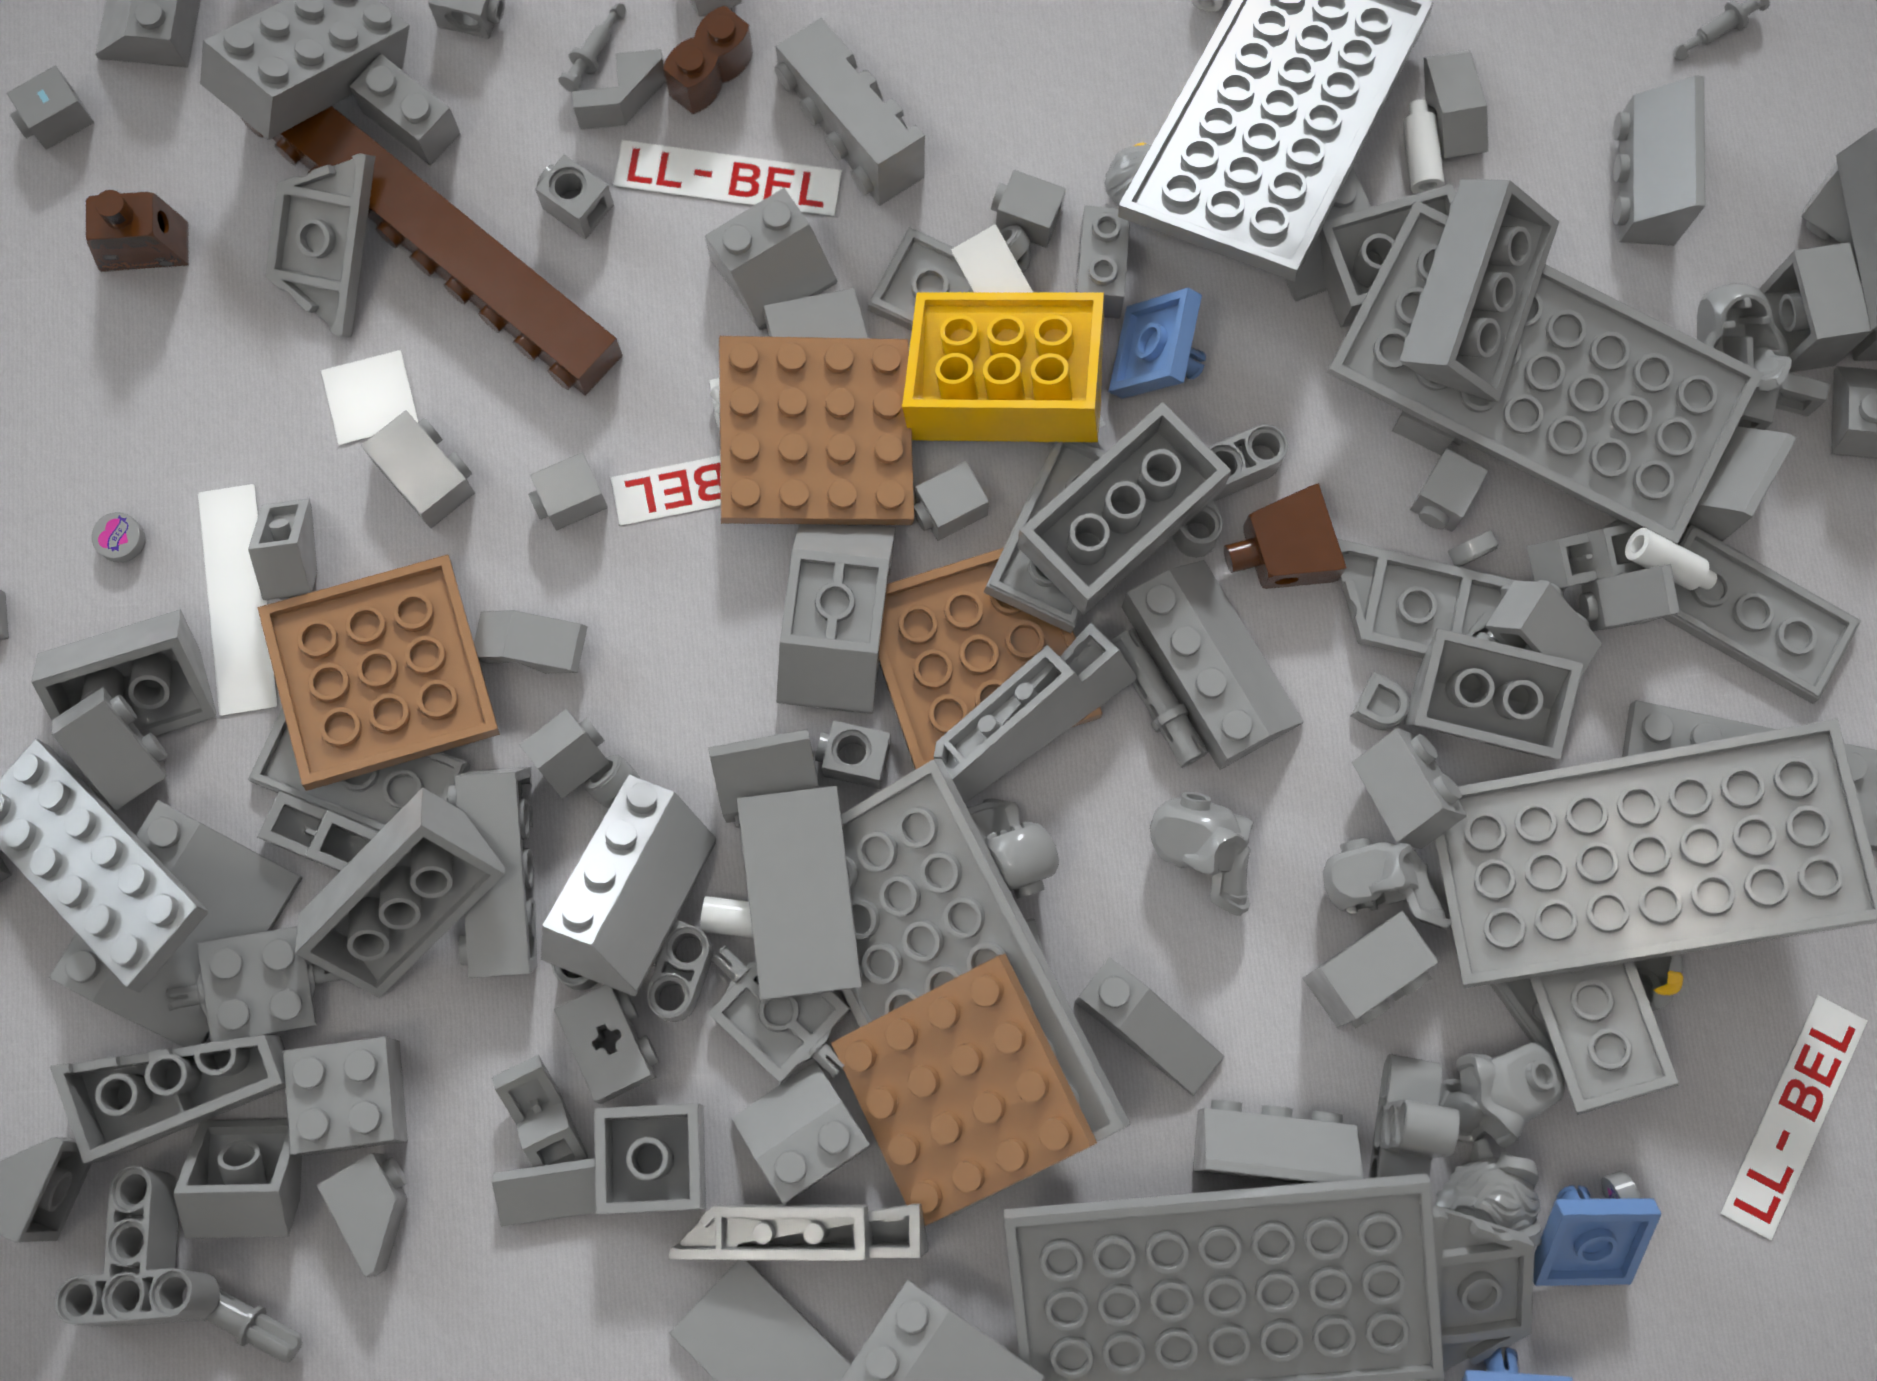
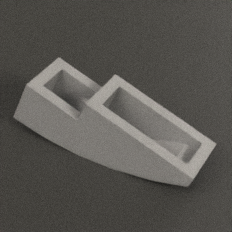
[1527,523,1644,588]
[257,791,378,872]

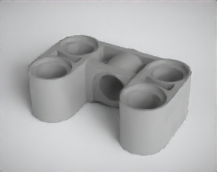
[551,920,714,1022]

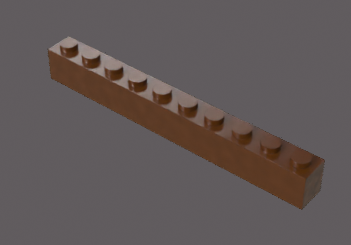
[241,106,623,396]

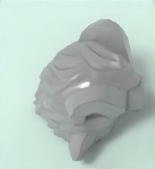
[1434,1138,1541,1247]

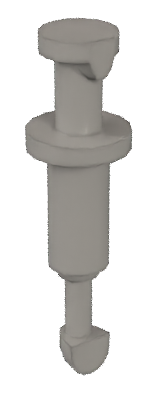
[1674,0,1770,60]
[558,3,626,92]

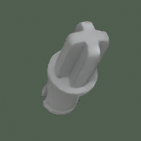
[202,1288,303,1363]

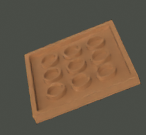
[719,336,914,525]
[878,548,1102,770]
[257,554,500,791]
[831,953,1097,1226]

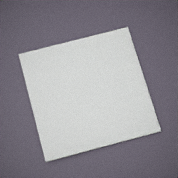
[321,350,418,445]

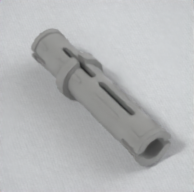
[1110,628,1209,768]

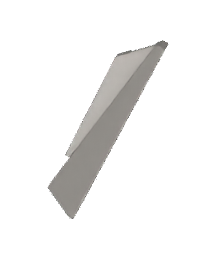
[934,623,1137,803]
[669,1204,928,1261]

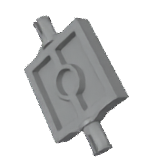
[166,926,344,1042]
[708,945,850,1084]

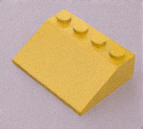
[902,292,1104,442]

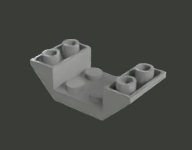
[776,524,896,714]

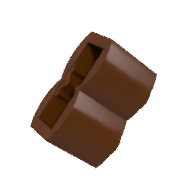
[663,6,753,114]

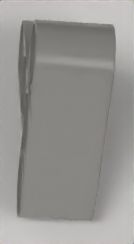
[1172,424,1288,558]
[1368,1054,1460,1178]
[55,1166,220,1327]

